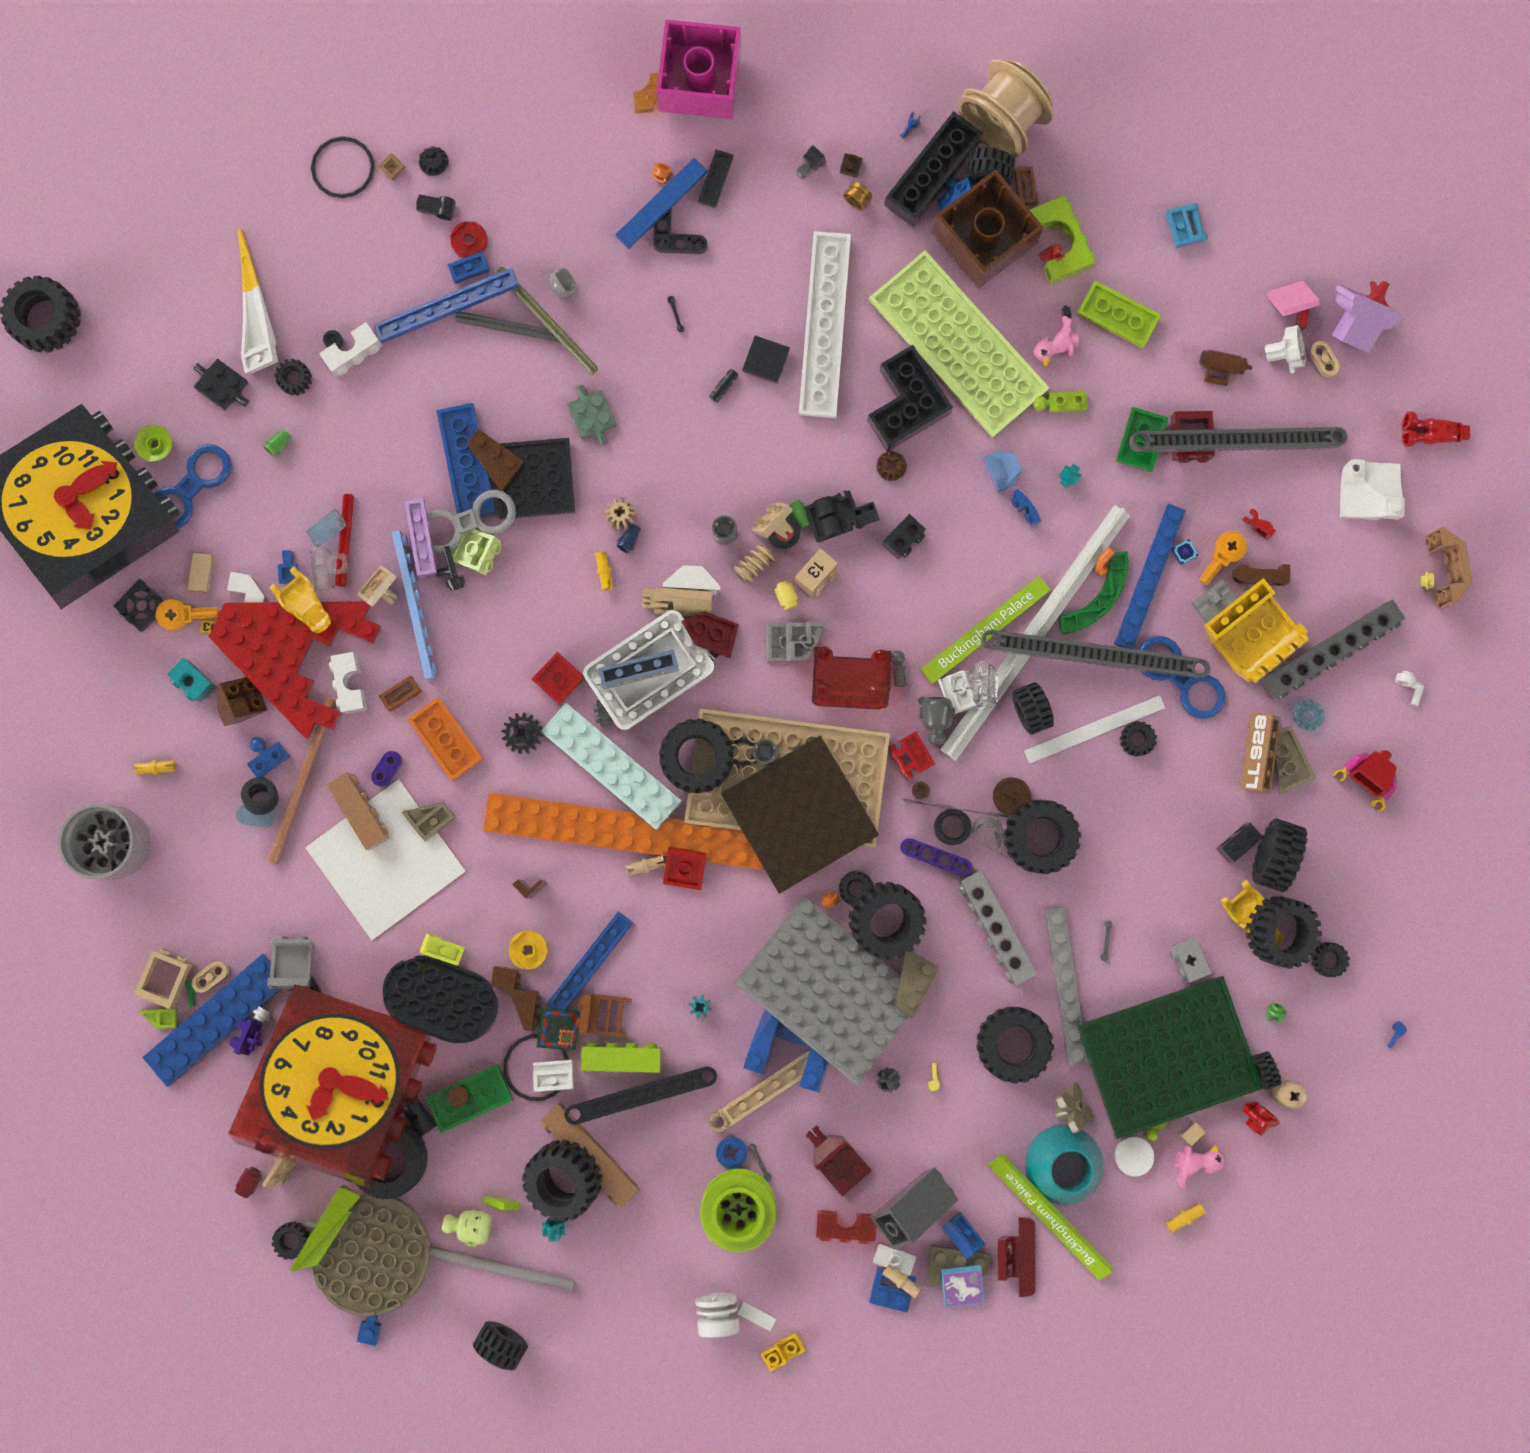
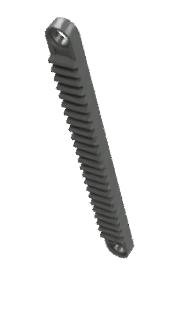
[1129,427,1348,453]
[981,630,1211,679]

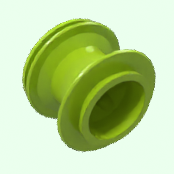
[700,1169,776,1252]

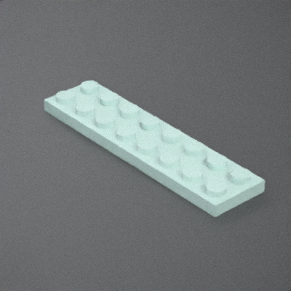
[541,703,682,830]

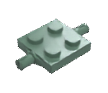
[567,385,616,446]

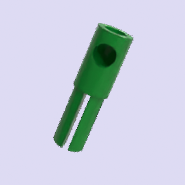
[186,980,196,1007]

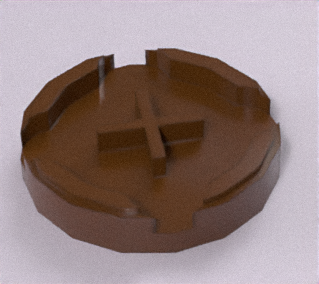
[992,777,1031,815]

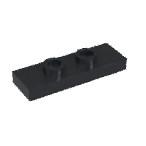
[698,149,734,208]

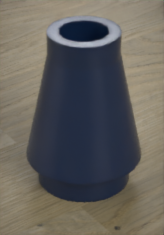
[616,524,641,553]

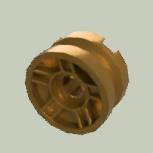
[843,181,873,211]

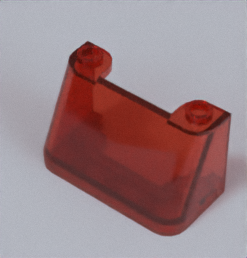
[811,646,891,710]

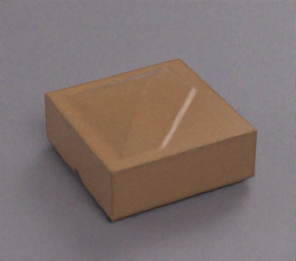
[379,153,406,181]

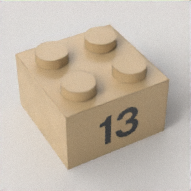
[795,548,838,598]

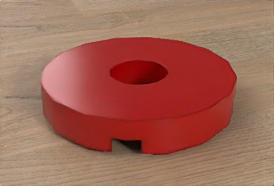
[450,221,488,258]

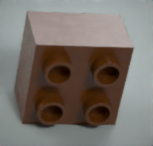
[932,169,1044,289]

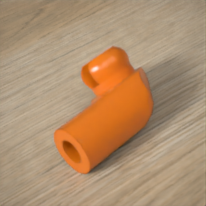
[1095,548,1115,576]

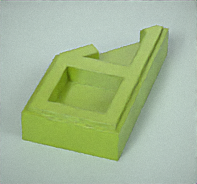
[140,1008,178,1029]
[482,1196,520,1211]

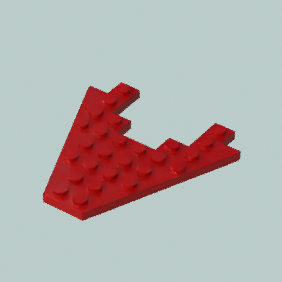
[208,601,381,739]

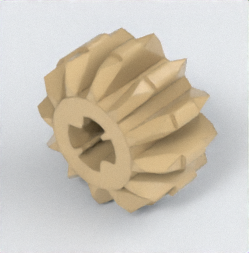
[604,497,637,530]

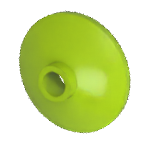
[134,425,173,462]

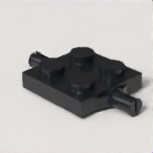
[193,358,249,411]

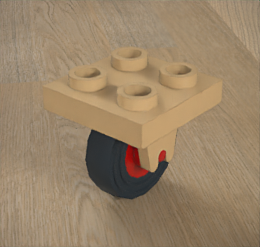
[751,502,801,549]

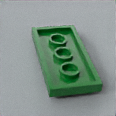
[425,1064,513,1133]

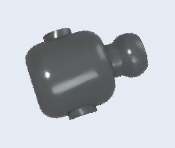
[920,697,955,744]

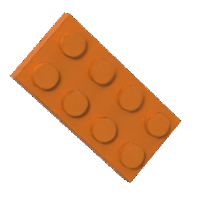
[407,697,484,781]

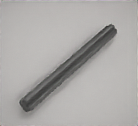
[455,312,559,342]

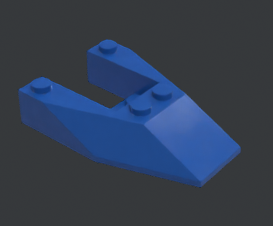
[743,1010,829,1092]

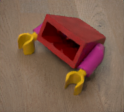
[1333,750,1397,811]

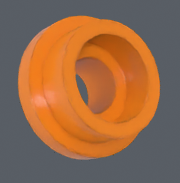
[821,892,840,909]

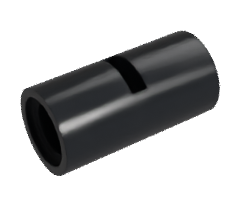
[399,1094,436,1137]

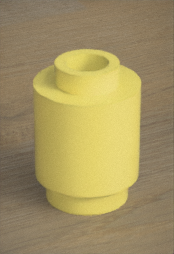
[774,581,799,611]

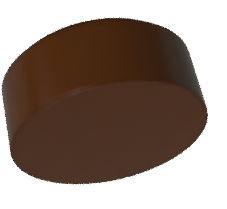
[448,1086,469,1106]

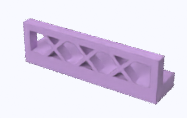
[404,498,437,580]

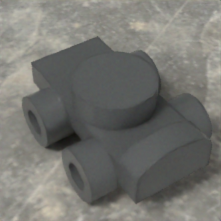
[593,700,613,727]

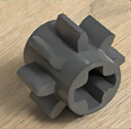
[877,1067,901,1093]

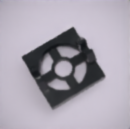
[113,578,164,632]

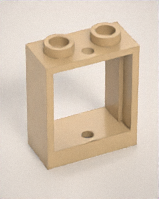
[134,948,194,1009]

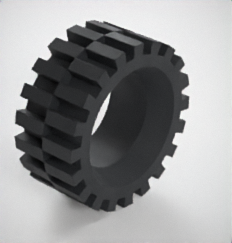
[1252,818,1308,892]
[1246,896,1322,969]

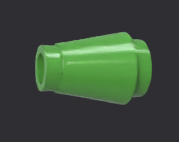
[263,429,292,457]
[789,499,810,529]

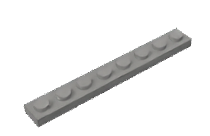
[1045,908,1088,1066]

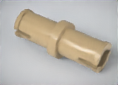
[625,855,665,877]
[882,1264,922,1299]

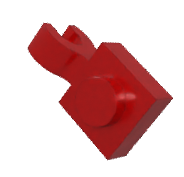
[1038,243,1065,261]
[1242,509,1276,540]

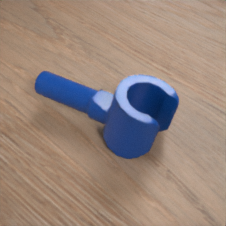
[900,112,921,138]
[1387,1021,1407,1048]

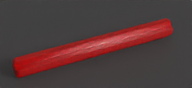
[335,494,354,587]

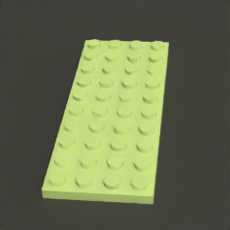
[869,250,1050,438]

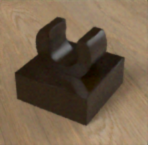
[840,153,863,178]

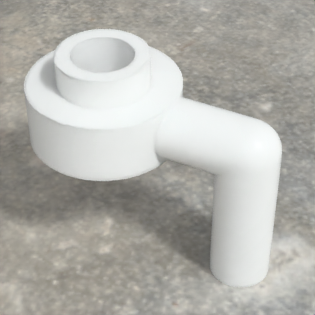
[1395,671,1424,706]

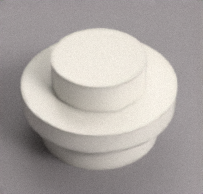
[253,1007,272,1024]

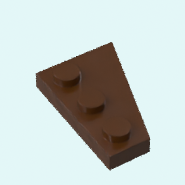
[467,429,524,491]

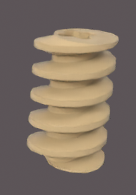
[733,544,776,584]
[1271,1080,1307,1109]

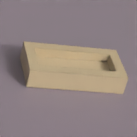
[187,553,214,593]

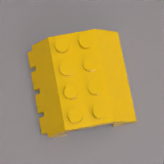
[1204,578,1309,683]

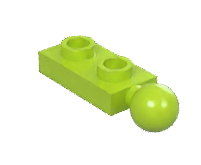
[1032,391,1088,413]

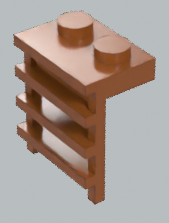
[576,993,632,1038]

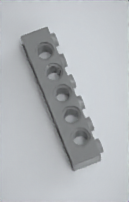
[958,870,1037,985]

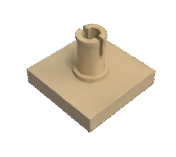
[357,565,398,607]

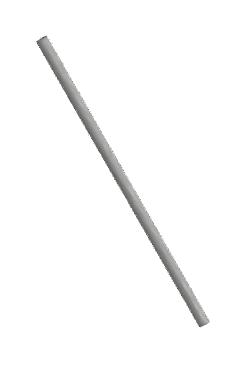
[305,1218,575,1291]

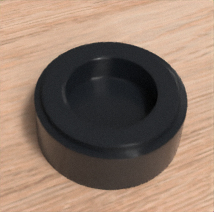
[323,330,343,348]

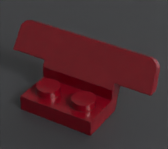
[998,1217,1036,1297]

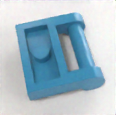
[1165,203,1208,248]

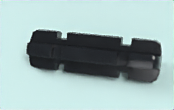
[709,369,738,402]

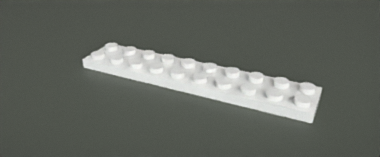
[799,231,851,418]

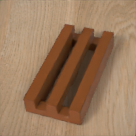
[1014,166,1038,206]
[379,676,422,712]

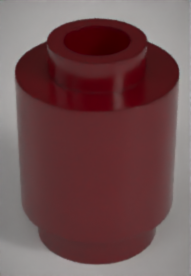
[235,1167,263,1198]

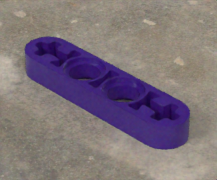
[900,838,972,876]

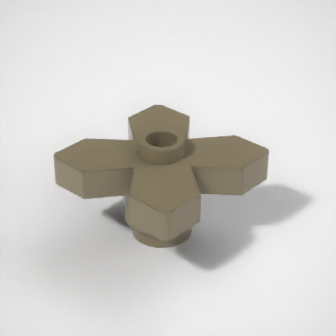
[1054,1082,1094,1134]

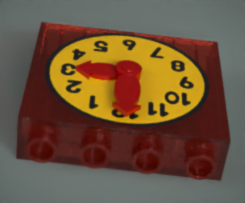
[228,984,437,1189]

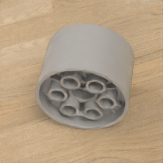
[58,804,150,880]

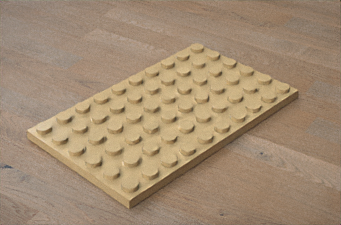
[684,709,890,848]

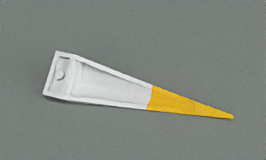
[238,229,278,374]

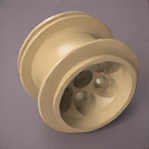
[957,59,1053,158]

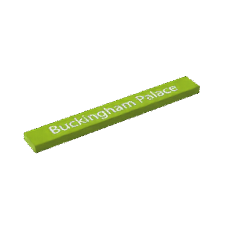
[920,576,1051,684]
[988,1153,1114,1281]

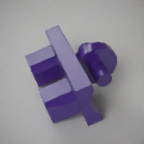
[229,1019,263,1056]

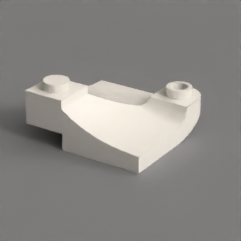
[1340,459,1405,520]

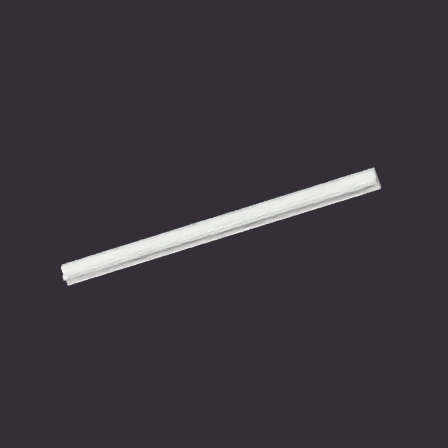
[940,505,1130,761]

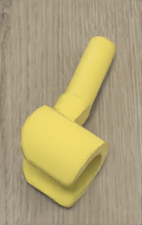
[928,1063,940,1092]

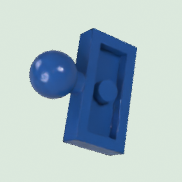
[937,177,973,211]
[247,737,291,777]

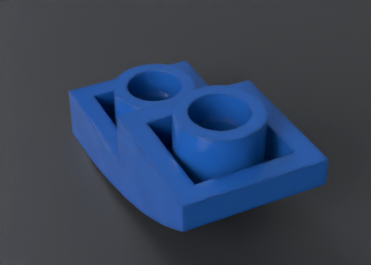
[1011,489,1041,527]

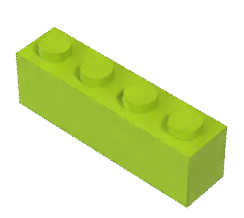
[581,1042,662,1073]

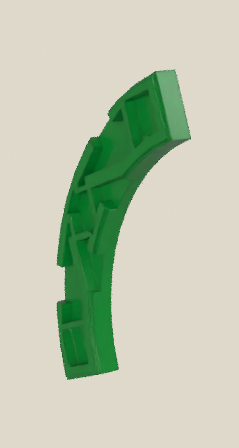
[1059,551,1129,635]

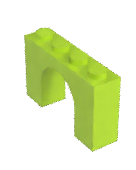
[1030,195,1095,285]

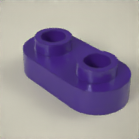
[371,751,402,787]

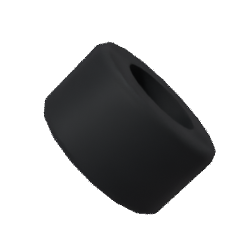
[241,777,279,815]

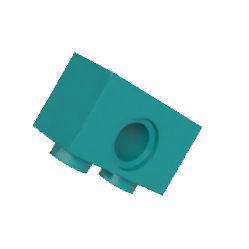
[167,658,216,702]

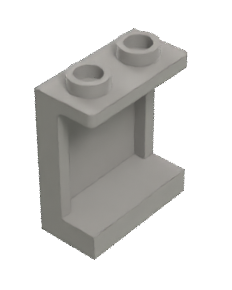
[267,936,313,990]

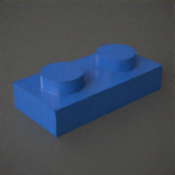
[447,252,490,284]

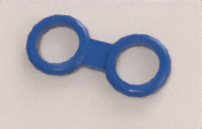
[154,444,232,529]
[1139,636,1226,719]

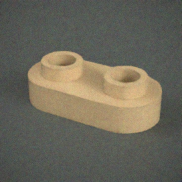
[1309,341,1340,378]
[192,961,229,993]

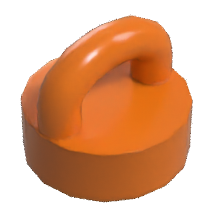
[652,162,672,184]

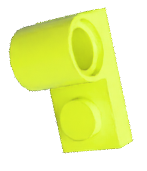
[419,933,465,966]

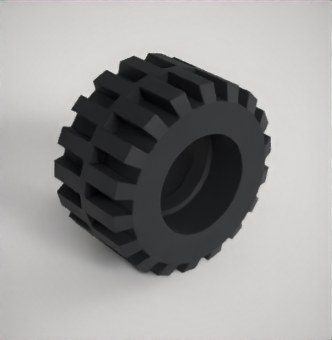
[965,147,1016,186]
[1012,682,1054,735]
[473,1321,528,1371]

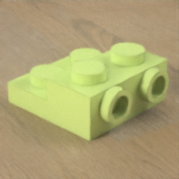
[452,530,501,576]

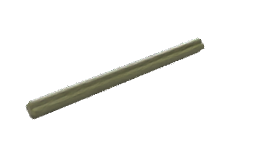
[496,267,598,375]

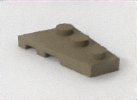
[1275,726,1316,794]
[895,951,939,1018]
[926,1245,991,1287]

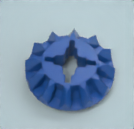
[716,1136,747,1169]

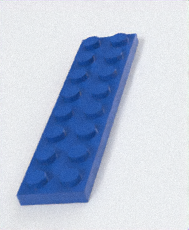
[142,954,281,1087]

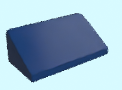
[942,1212,986,1259]

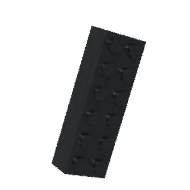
[884,111,983,227]

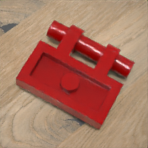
[888,731,935,781]

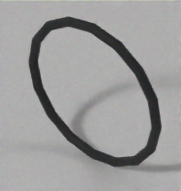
[311,136,374,198]
[504,1034,569,1101]

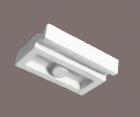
[938,670,977,714]
[533,1060,574,1092]

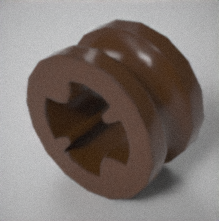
[912,781,930,799]

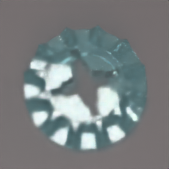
[1293,700,1325,730]

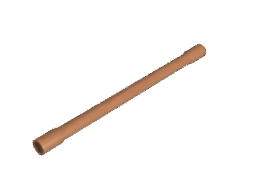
[267,697,336,864]

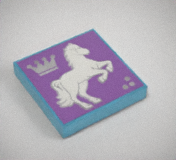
[941,1265,984,1308]

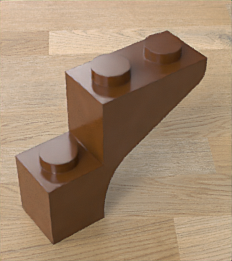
[491,966,542,1031]

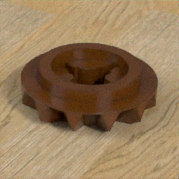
[876,451,907,481]

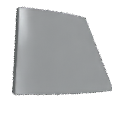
[766,622,826,662]

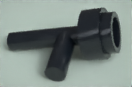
[436,545,466,591]

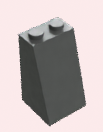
[870,1167,958,1250]

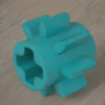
[1058,463,1082,488]
[688,995,712,1019]
[542,1217,566,1241]

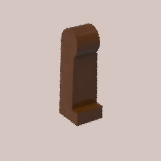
[1232,564,1291,586]

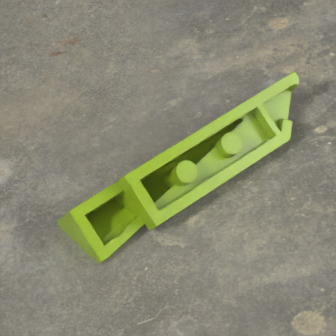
[290,1185,361,1272]

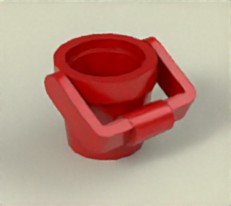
[1243,1101,1280,1136]

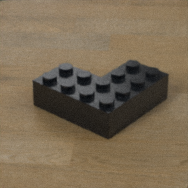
[867,345,953,452]

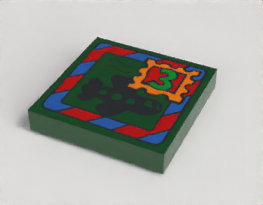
[536,1007,580,1050]

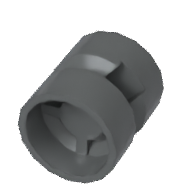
[712,515,737,545]
[753,739,778,766]

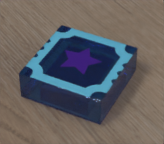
[1171,539,1198,565]

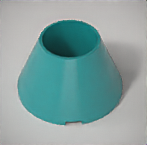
[1025,1125,1104,1205]

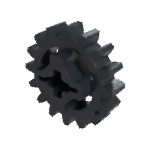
[501,712,544,754]

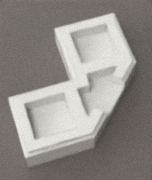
[227,572,266,602]

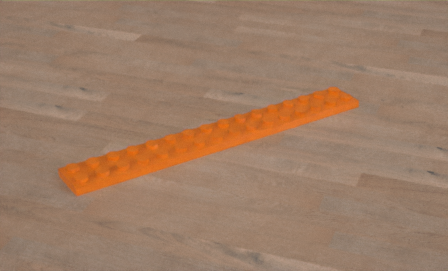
[483,793,765,870]

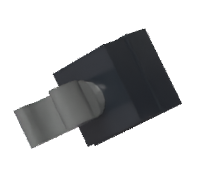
[796,145,826,179]

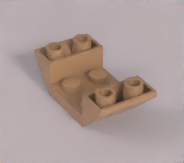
[1425,527,1473,609]

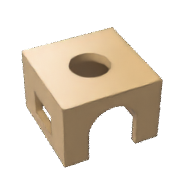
[1178,1120,1206,1146]

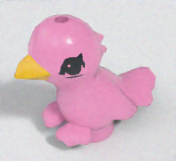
[1034,316,1079,366]
[1175,1144,1225,1189]

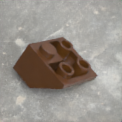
[217,677,267,726]

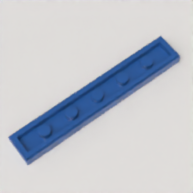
[615,158,708,250]
[546,911,633,1009]

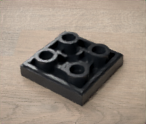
[742,335,790,384]

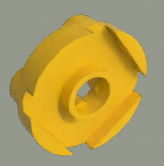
[509,930,548,970]

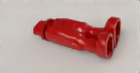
[1402,411,1470,447]

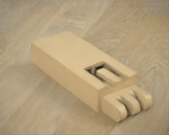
[642,587,713,616]

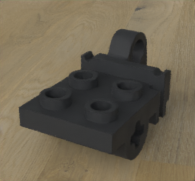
[805,490,880,543]

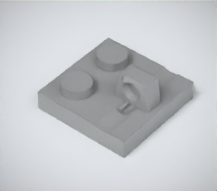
[1191,579,1238,623]

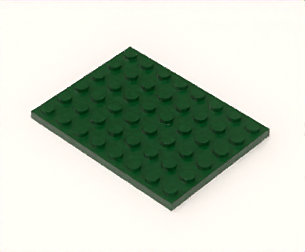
[1077,976,1263,1139]

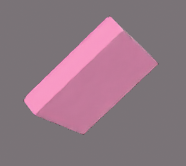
[1267,281,1319,316]

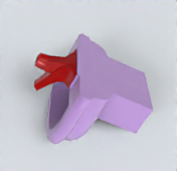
[1332,280,1403,353]

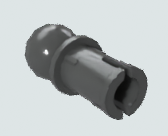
[890,650,907,687]

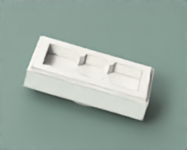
[873,1243,916,1276]

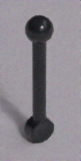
[667,296,684,332]

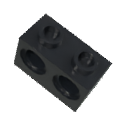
[882,514,926,560]
[1216,822,1263,863]

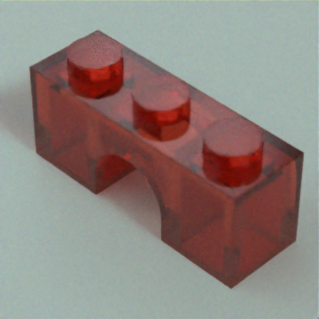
[816,1210,876,1244]

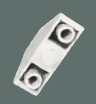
[663,565,721,596]

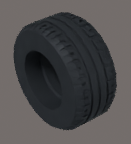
[348,1120,428,1200]

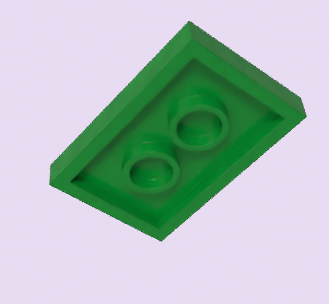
[1115,407,1169,472]

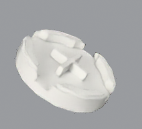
[1114,1136,1154,1176]

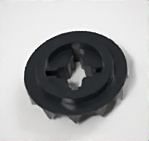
[418,146,448,176]

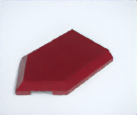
[682,611,739,658]

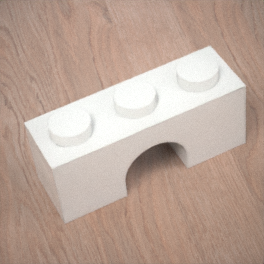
[319,322,382,377]
[329,652,367,714]

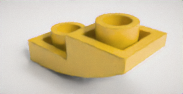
[760,1331,807,1372]

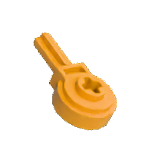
[1199,531,1247,585]
[156,599,220,631]

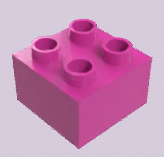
[657,19,741,119]

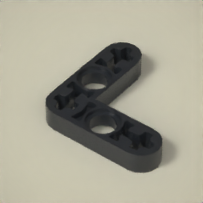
[653,208,708,254]

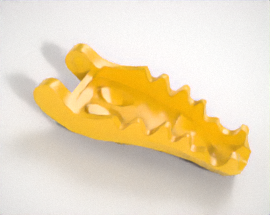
[269,566,331,633]
[1220,880,1285,946]

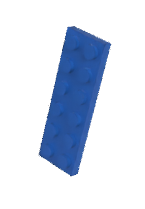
[436,403,496,516]

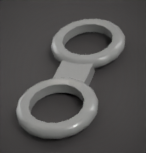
[427,490,516,554]

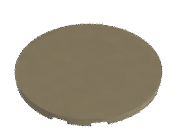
[312,1194,431,1316]

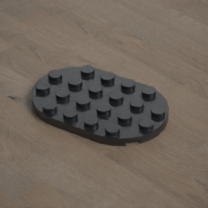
[382,955,498,1043]

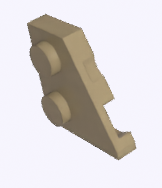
[402,802,456,842]

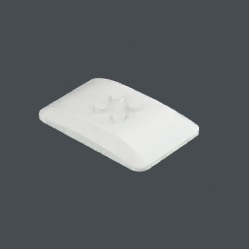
[583,610,714,730]

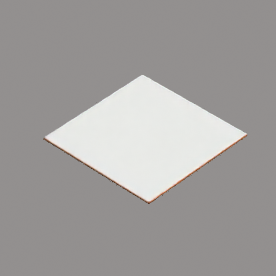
[305,779,466,941]

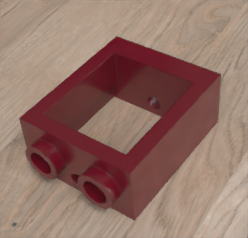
[1171,411,1215,463]

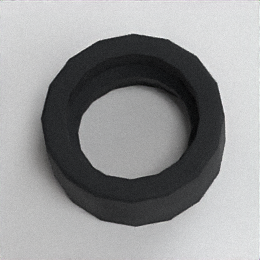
[934,809,972,845]

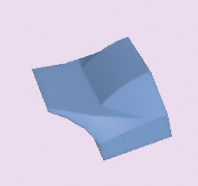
[983,450,1022,493]

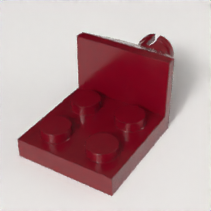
[805,1125,872,1197]

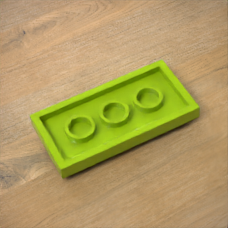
[1076,281,1161,349]

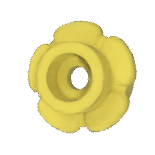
[1421,572,1434,590]

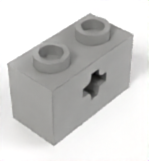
[1170,937,1211,983]

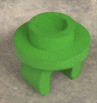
[1266,1003,1287,1025]

